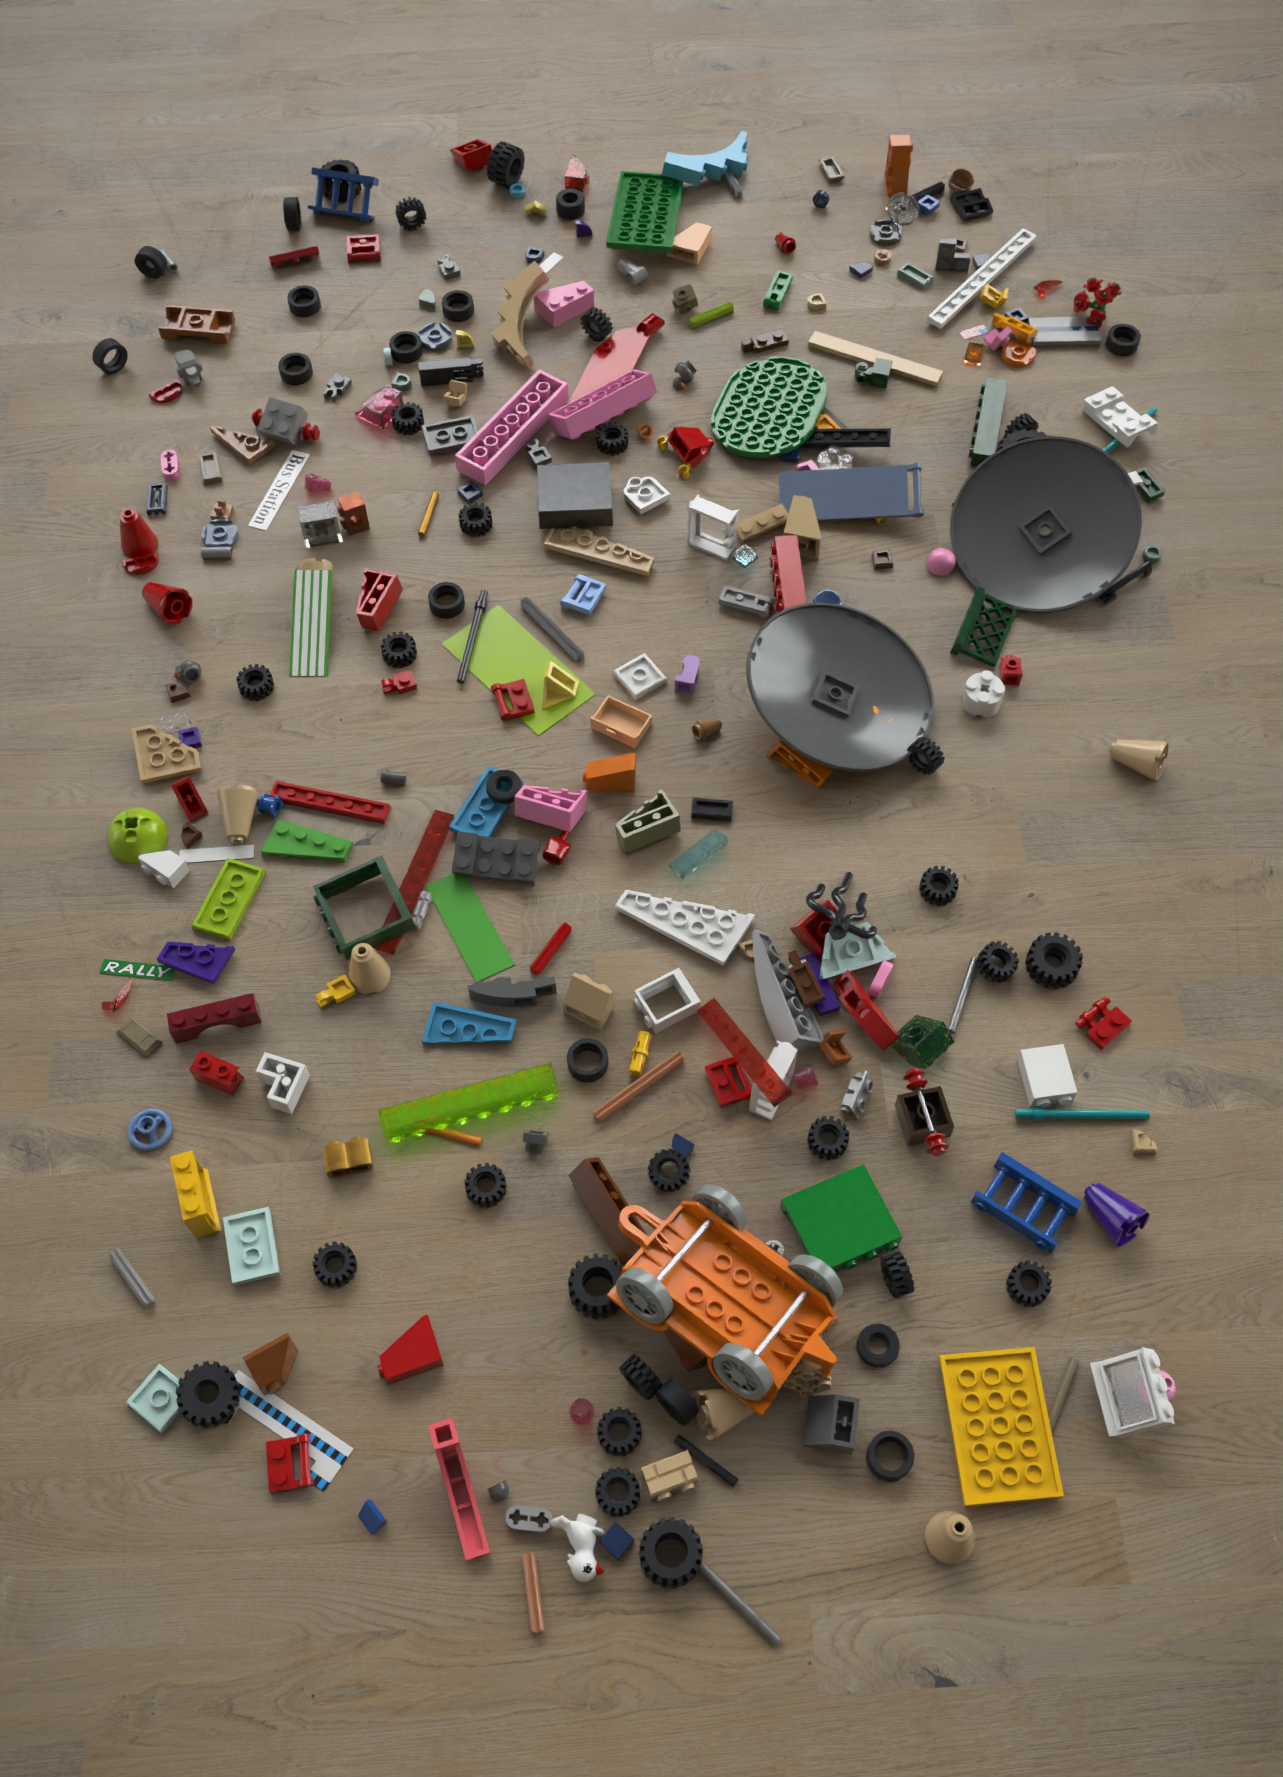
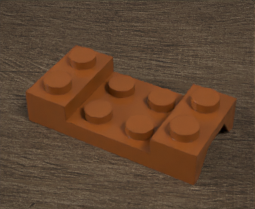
[158,304,235,344]

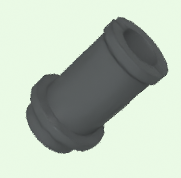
[381,769,406,785]

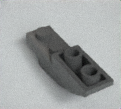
[468,976,557,1007]

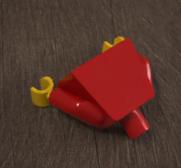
[657,426,714,479]

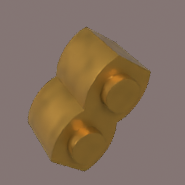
[322,1136,373,1178]

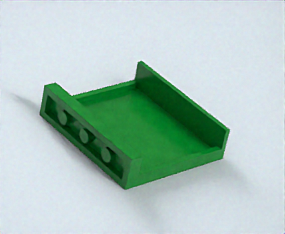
[780,1164,902,1274]

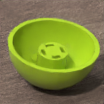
[107,808,169,864]

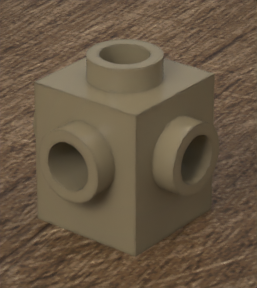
[671,283,699,314]

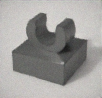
[523,1129,549,1154]

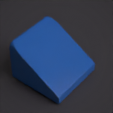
[358,1499,387,1535]

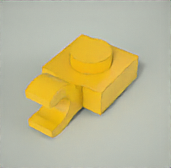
[315,974,356,1008]

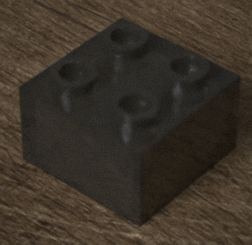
[297,501,343,548]

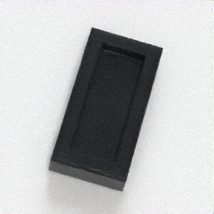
[691,797,733,821]

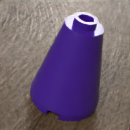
[1084,1183,1150,1247]

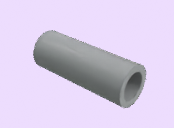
[159,248,178,273]
[201,547,233,558]

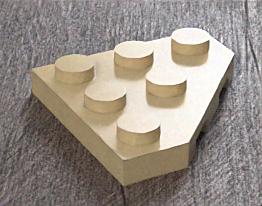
[132,724,202,784]

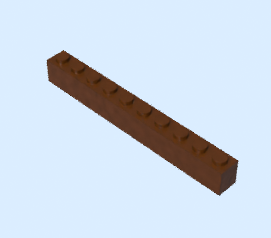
[568,1157,708,1372]

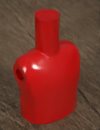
[542,830,571,865]

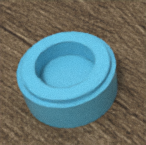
[509,183,526,199]

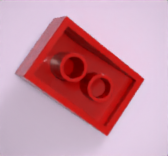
[790,900,839,975]

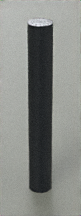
[674,1434,739,1488]

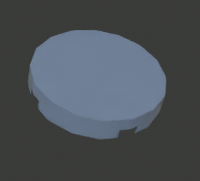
[419,322,452,351]
[201,518,239,547]

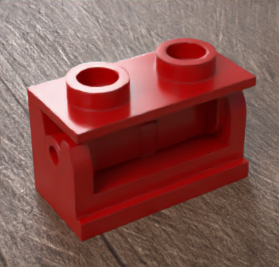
[189,1050,244,1096]

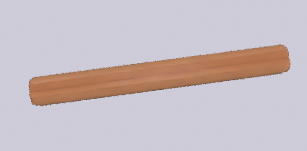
[593,1051,684,1122]

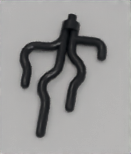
[806,872,877,940]

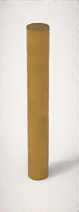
[418,491,439,537]

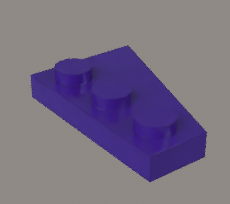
[157,942,235,985]

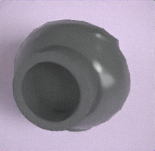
[673,360,697,389]
[174,660,202,684]

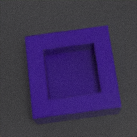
[178,727,202,748]

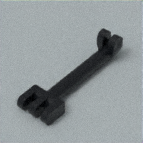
[1099,561,1152,605]

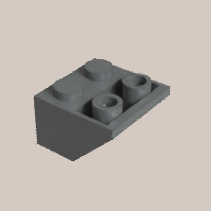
[803,1394,860,1455]

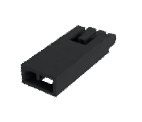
[418,358,484,386]

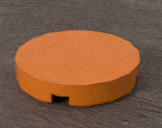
[1001,338,1036,367]

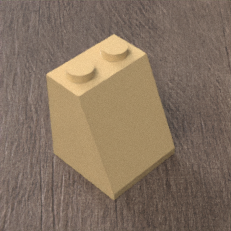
[783,495,821,560]

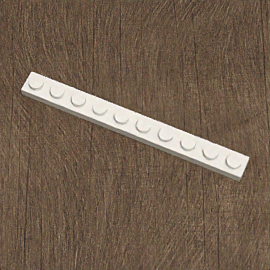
[927,228,1037,329]

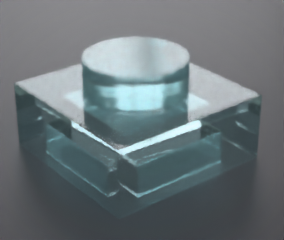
[732,544,758,568]

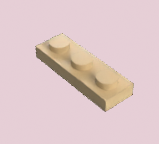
[737,504,788,543]

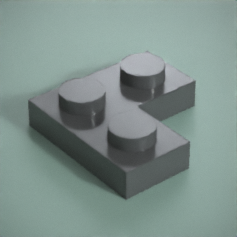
[935,239,971,271]

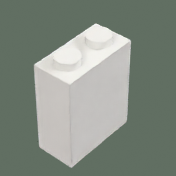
[1017,1044,1078,1108]

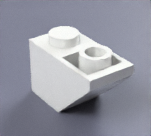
[138,850,190,888]

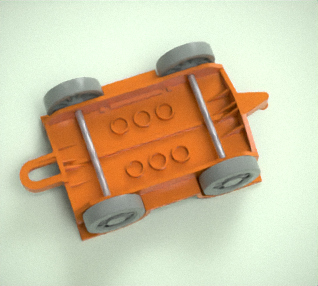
[606,1184,843,1416]

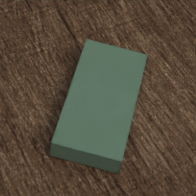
[897,262,934,290]

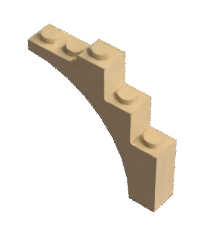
[490,261,549,368]

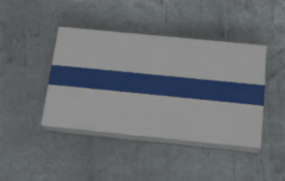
[1028,317,1101,346]

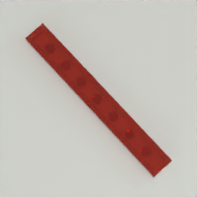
[375,810,454,955]
[697,998,793,1108]

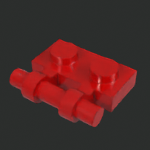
[1075,996,1132,1050]

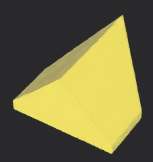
[542,661,579,709]

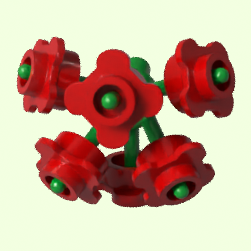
[1073,277,1122,328]

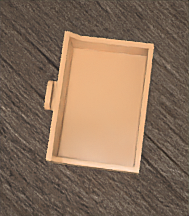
[590,695,652,748]

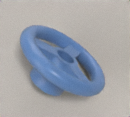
[127,1108,172,1151]

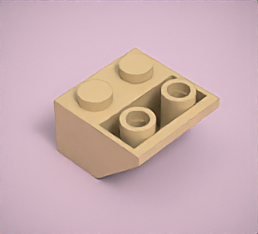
[563,972,613,1030]

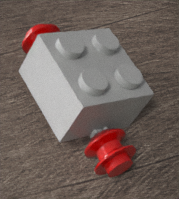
[252,397,320,447]

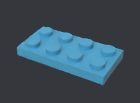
[449,766,524,837]

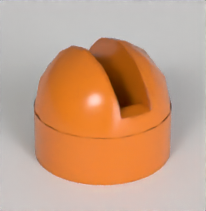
[637,424,653,438]

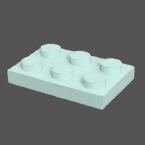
[223,1207,280,1286]

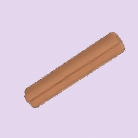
[522,1553,545,1634]

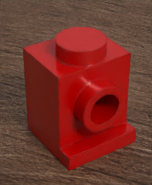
[999,654,1023,686]

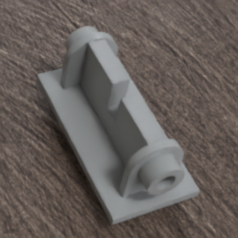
[840,1070,873,1120]

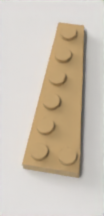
[544,526,654,576]

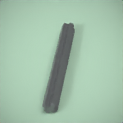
[520,597,585,662]

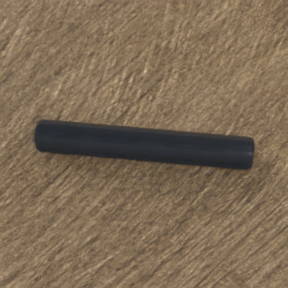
[891,181,945,213]

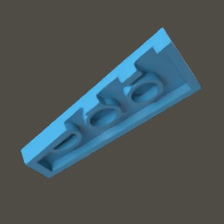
[422,1001,517,1044]

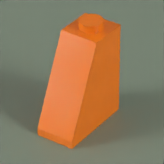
[583,753,636,792]

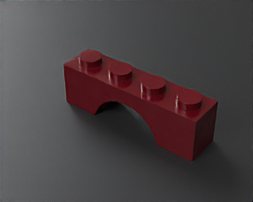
[167,993,262,1044]

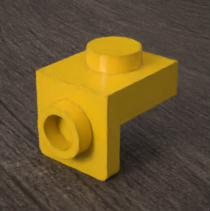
[980,284,1009,309]

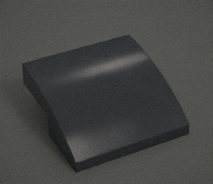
[950,188,994,220]

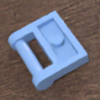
[560,574,606,615]

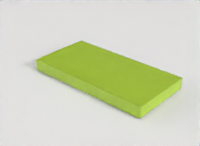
[191,858,266,941]

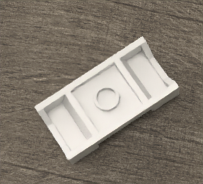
[1083,386,1158,448]

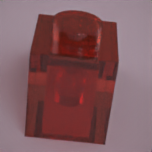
[565,155,590,192]

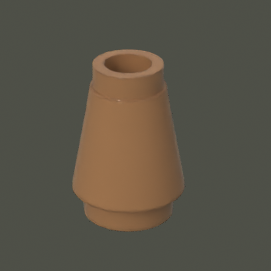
[692,718,722,740]

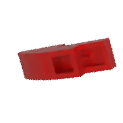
[832,970,900,1051]

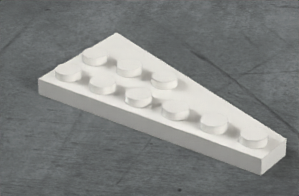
[615,890,755,966]

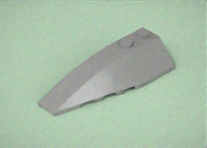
[752,930,824,1053]

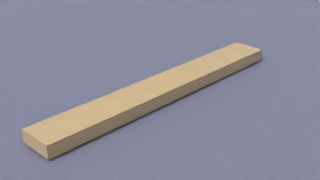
[808,331,943,387]

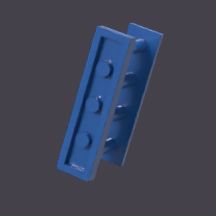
[308,167,379,222]
[971,1152,1083,1253]

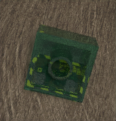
[890,1015,954,1069]

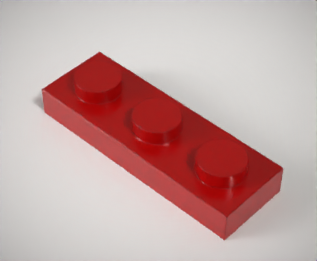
[269,246,319,267]

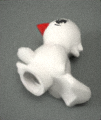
[550,1514,605,1582]

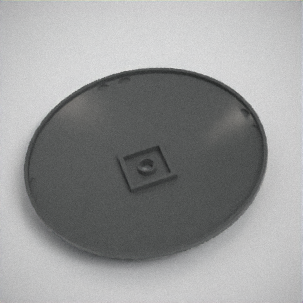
[950,436,1142,613]
[746,602,934,772]

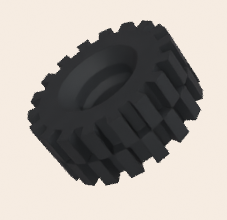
[1025,932,1083,989]
[176,1361,240,1428]

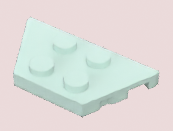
[820,922,896,980]

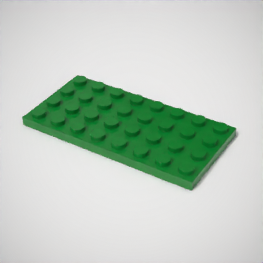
[606,171,684,254]

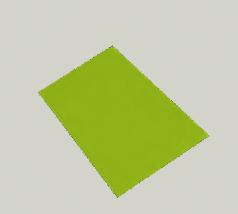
[441,604,596,735]

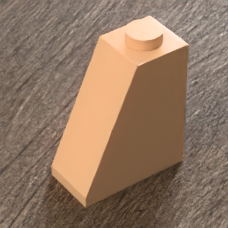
[667,223,712,265]

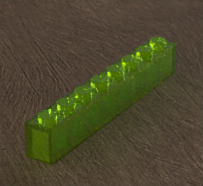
[378,1063,559,1142]

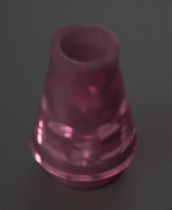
[305,473,332,491]

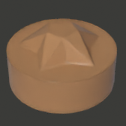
[874,249,891,265]

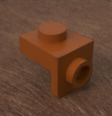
[819,1029,852,1066]

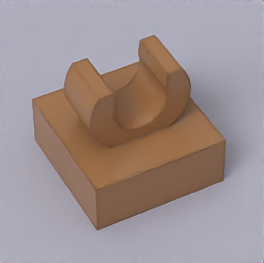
[210,499,234,521]

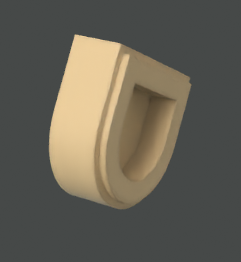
[807,293,827,311]

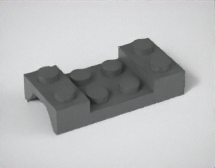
[452,831,541,885]

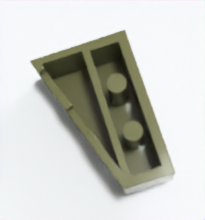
[615,788,681,854]

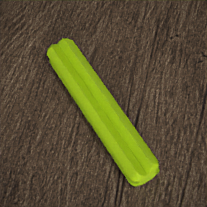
[689,301,734,328]

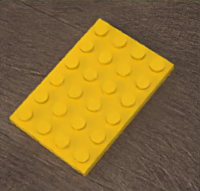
[938,1347,1064,1507]

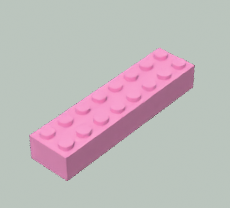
[455,369,568,486]

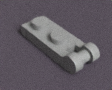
[719,585,774,619]

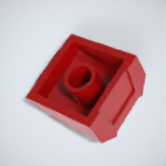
[450,139,492,172]

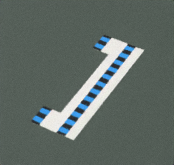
[225,1370,353,1491]

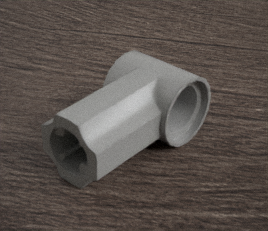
[617,256,648,287]

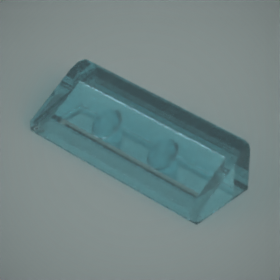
[669,829,728,879]

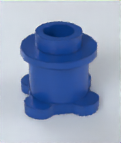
[256,793,283,819]

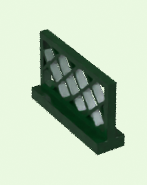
[950,586,1017,667]

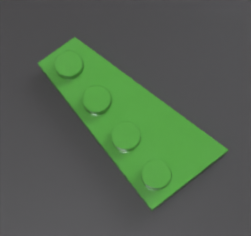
[261,819,353,862]

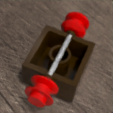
[895,1068,954,1156]

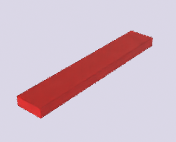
[269,781,391,824]

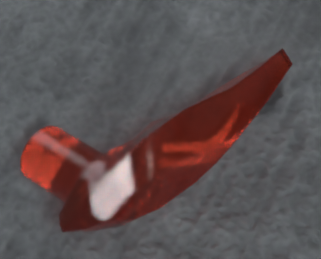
[1033,280,1062,297]
[102,978,132,1012]

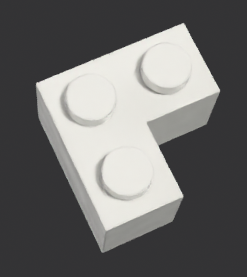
[256,1052,310,1114]

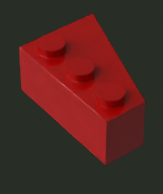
[356,568,403,632]

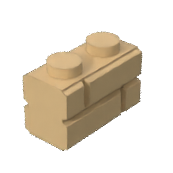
[641,1450,698,1502]

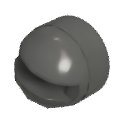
[488,1480,509,1502]

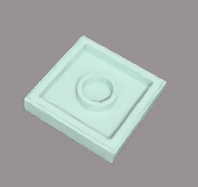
[125,1364,181,1434]

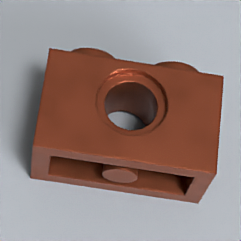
[337,491,370,536]

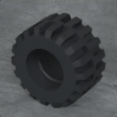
[487,141,525,189]
[321,159,362,202]
[568,1253,623,1320]
[639,1517,703,1589]

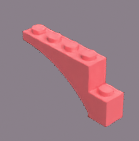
[428,1418,491,1562]

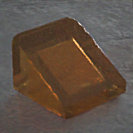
[964,341,986,366]

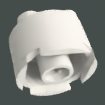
[962,670,1005,718]

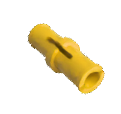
[628,1031,652,1076]

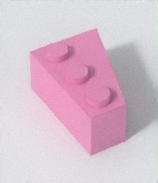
[534,281,594,328]
[515,785,587,832]

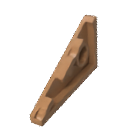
[210,425,276,464]

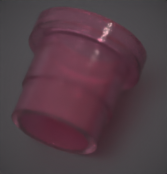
[793,1064,819,1089]
[570,1398,594,1425]

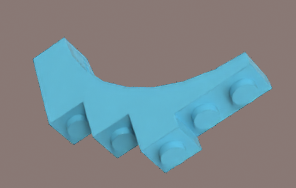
[662,131,749,186]

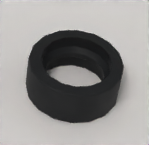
[283,197,301,230]
[287,285,321,317]
[442,290,474,322]
[1106,324,1141,356]
[389,331,423,364]
[92,338,128,374]
[278,353,313,385]
[428,582,465,619]
[567,1038,609,1083]
[866,1430,915,1482]

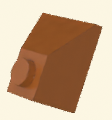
[243,1333,298,1396]

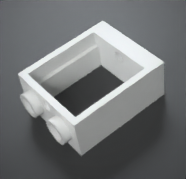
[633,968,701,1034]

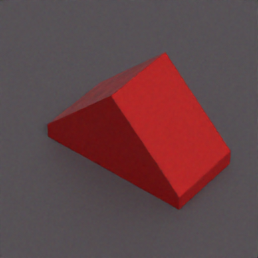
[171,776,208,821]

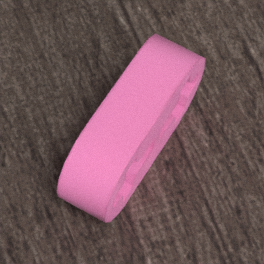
[161,450,180,481]
[868,960,894,999]

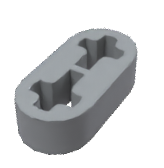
[505,1505,553,1534]

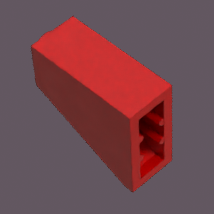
[377,1314,444,1385]

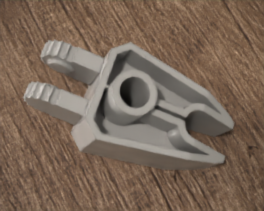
[175,349,203,387]

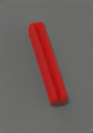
[530,922,572,975]

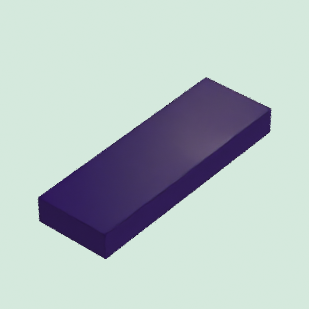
[800,953,840,1016]

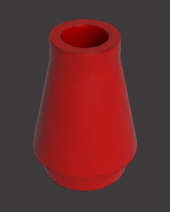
[775,232,796,254]

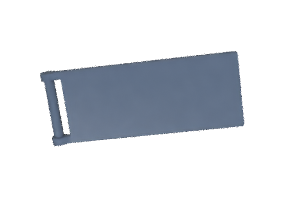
[779,463,924,521]

